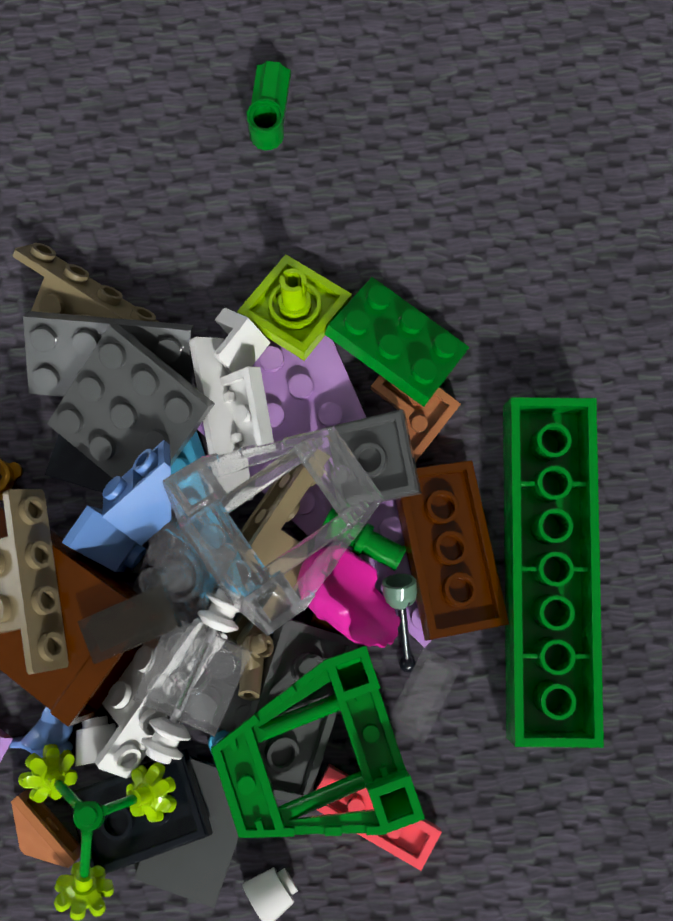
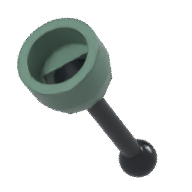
[382,574,417,672]

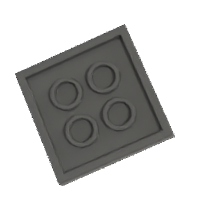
[47,324,215,478]

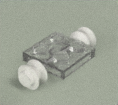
[133,588,253,764]

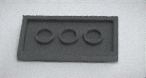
[23,311,194,397]
[246,616,358,802]

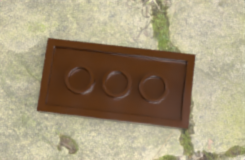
[395,460,509,641]

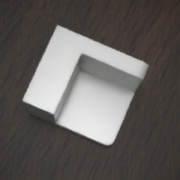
[214,308,271,373]

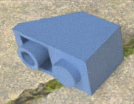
[102,440,172,545]

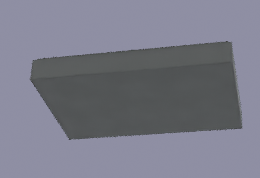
[134,755,239,908]

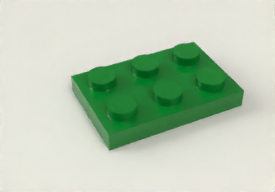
[324,277,469,407]

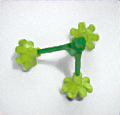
[18,744,177,920]

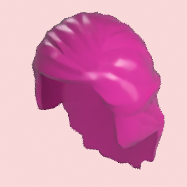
[297,546,401,648]

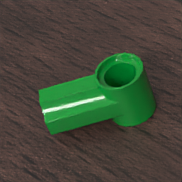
[247,61,291,151]

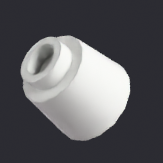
[75,716,116,766]
[242,867,298,921]

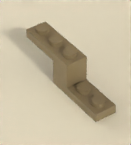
[224,442,329,659]

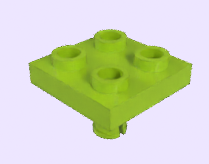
[237,254,352,361]

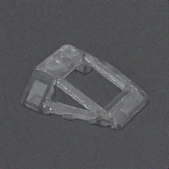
[162,426,384,636]

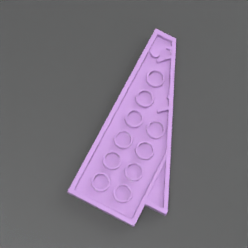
[197,335,431,648]

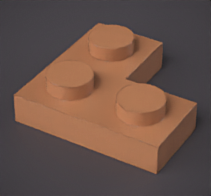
[371,375,461,463]

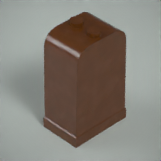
[0,508,169,727]

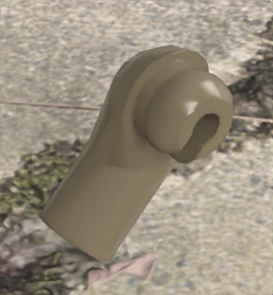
[238,633,274,701]

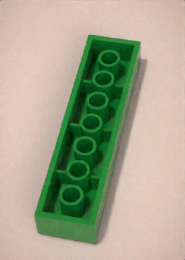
[503,397,604,748]

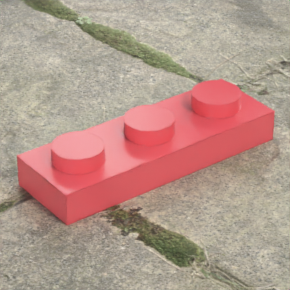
[314,764,442,871]

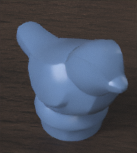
[9,707,73,758]

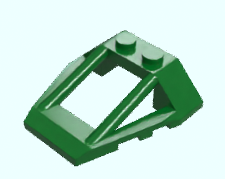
[211,646,425,838]

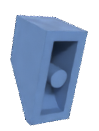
[62,505,146,572]

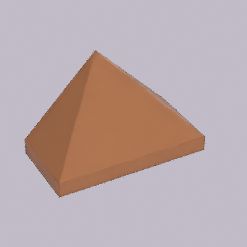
[11,788,81,868]

